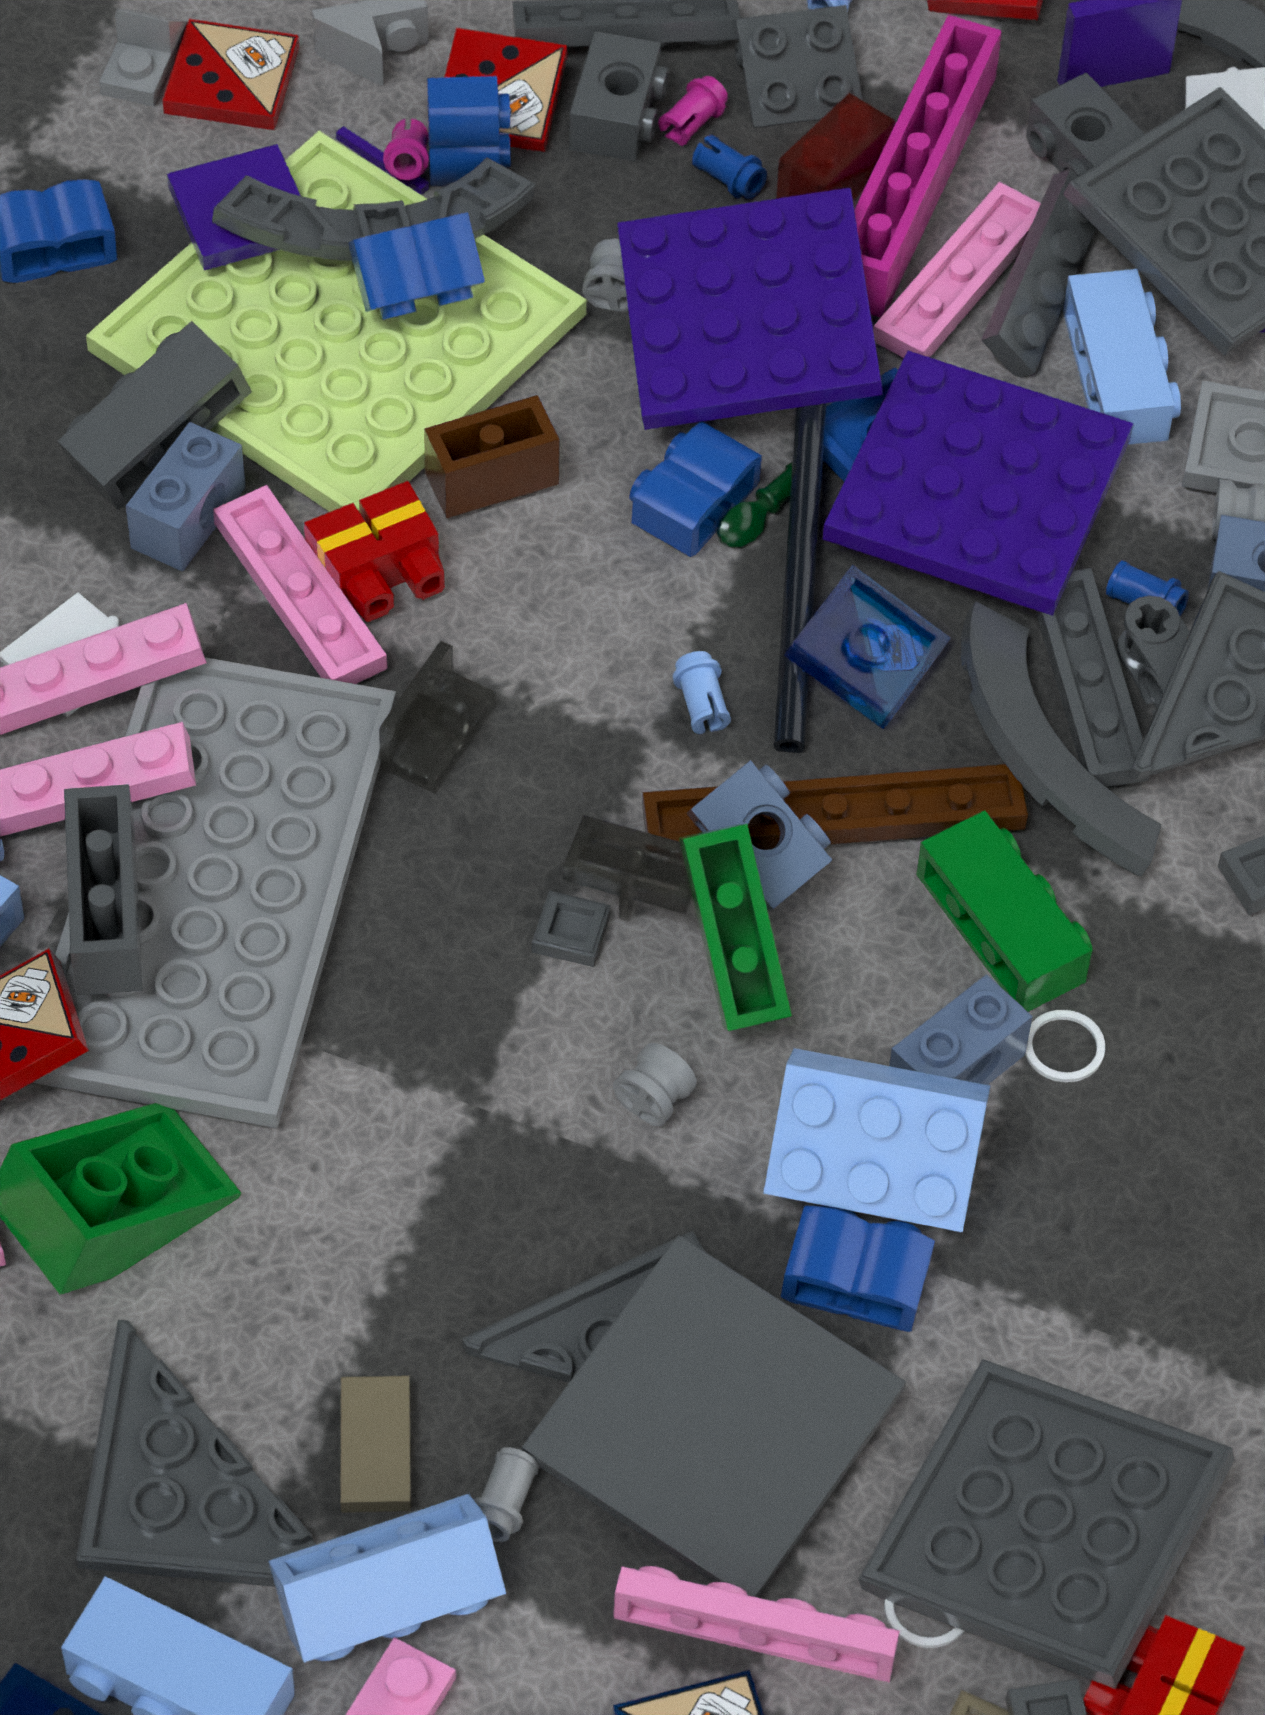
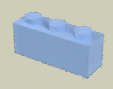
[1063,269,1181,445]
[269,1494,506,1662]
[61,1576,295,1715]

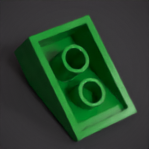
[0,1103,241,1295]

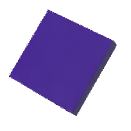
[1057,0,1182,87]
[167,144,301,271]

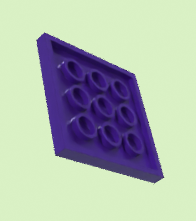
[617,188,883,430]
[823,350,1133,616]

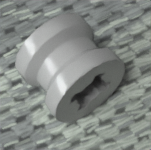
[582,239,628,312]
[1211,479,1265,539]
[613,1043,697,1126]

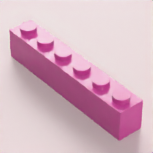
[854,15,1002,318]

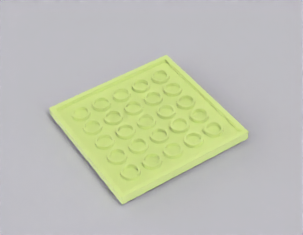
[86,131,587,512]

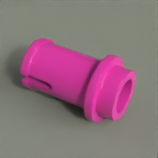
[658,76,728,146]
[383,119,429,180]

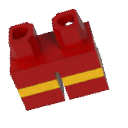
[304,481,445,622]
[1083,1615,1246,1715]

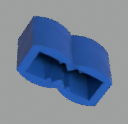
[427,76,510,186]
[0,180,117,283]
[348,212,485,320]
[629,422,762,557]
[781,1205,935,1332]

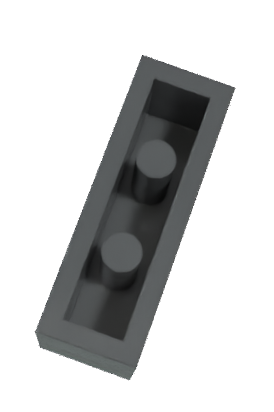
[57,321,252,510]
[64,784,143,996]

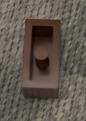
[424,395,560,518]

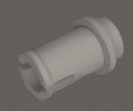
[473,1448,539,1542]

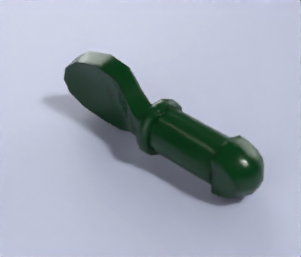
[717,462,792,547]

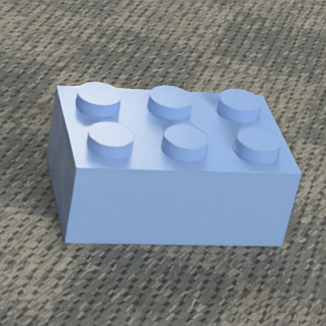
[763,1048,990,1232]

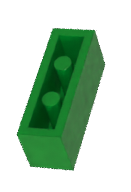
[916,810,1092,1012]
[679,823,792,1031]

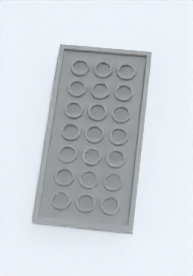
[32,657,397,1129]

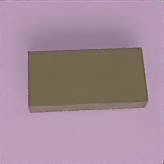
[341,1376,411,1513]

